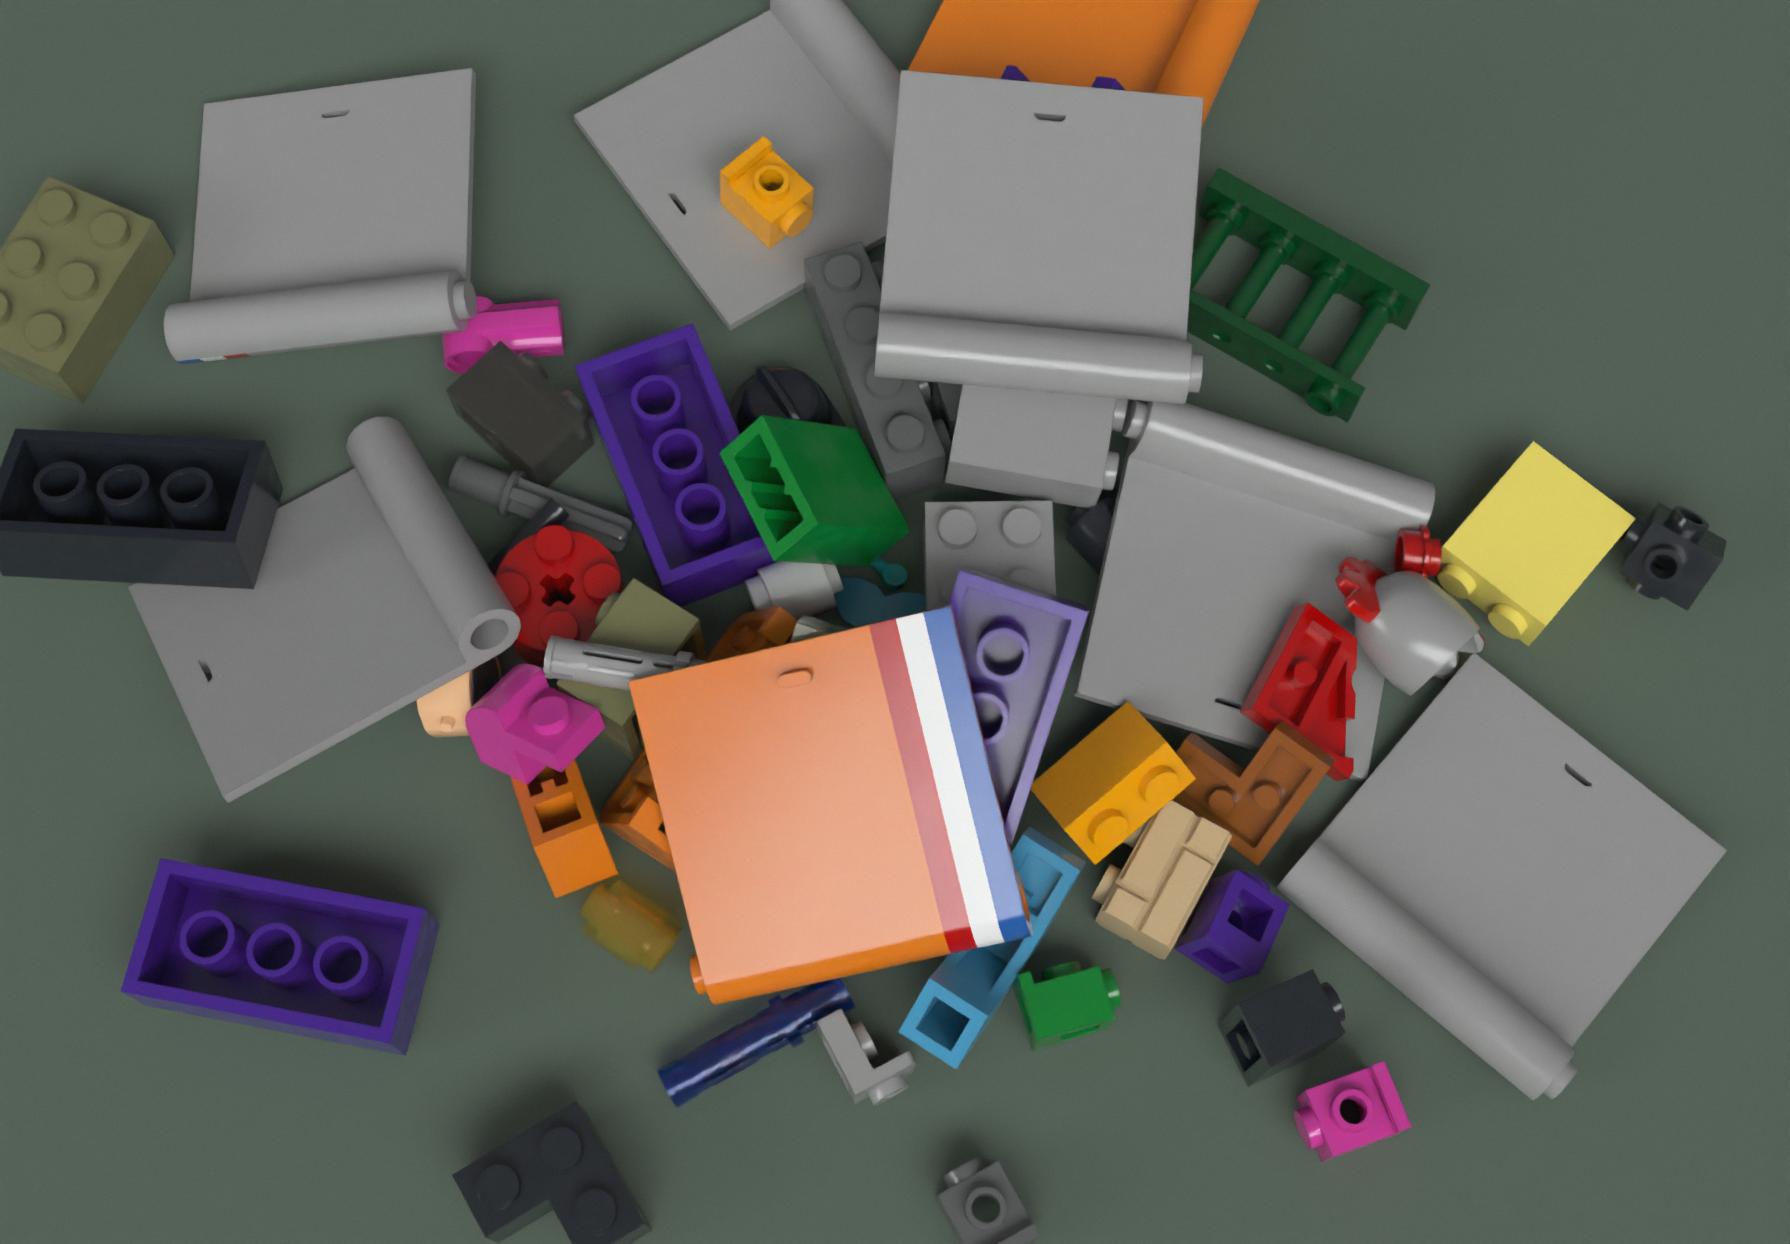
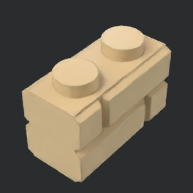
[1092,800,1232,960]

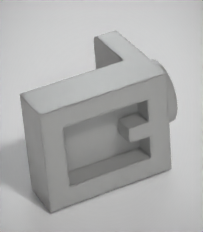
[817,1009,916,1106]

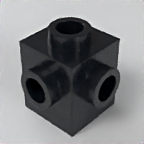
[1617,502,1727,611]

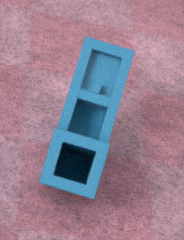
[898,826,1087,1070]

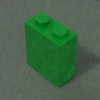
[719,415,911,567]

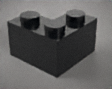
[452,1101,652,1244]

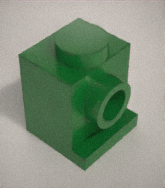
[1013,961,1121,1051]

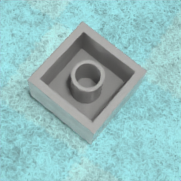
[923,501,1056,611]

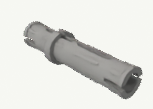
[543,635,708,691]

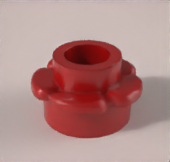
[1394,525,1442,578]

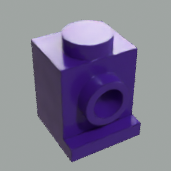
[1174,869,1290,983]

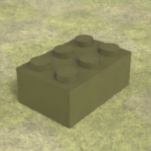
[0,176,175,405]

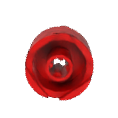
[495,525,625,672]

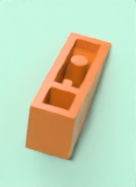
[510,758,618,898]

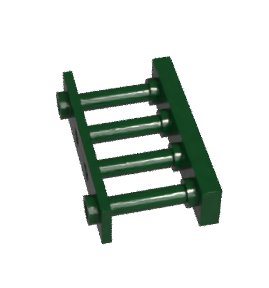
[1187,168,1430,423]

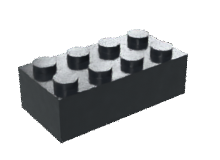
[0,428,283,589]

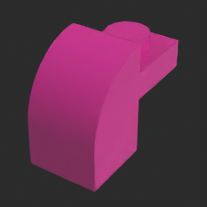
[465,664,605,785]

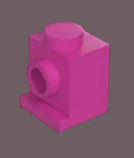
[1294,1061,1412,1162]

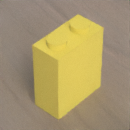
[1437,441,1636,647]

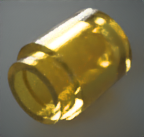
[579,879,683,974]

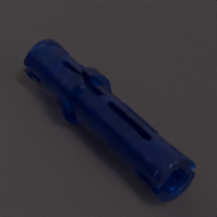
[656,978,855,1108]

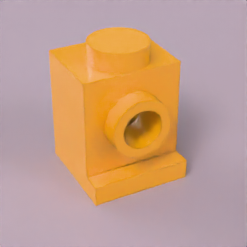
[720,136,814,249]

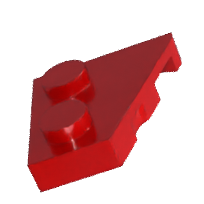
[1240,602,1357,781]

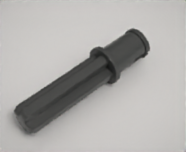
[448,454,634,553]

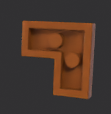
[1172,721,1336,866]

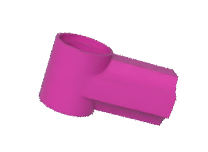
[442,296,565,375]

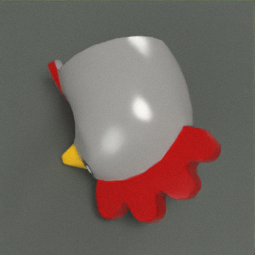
[1335,556,1485,696]

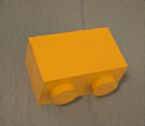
[1031,701,1196,865]

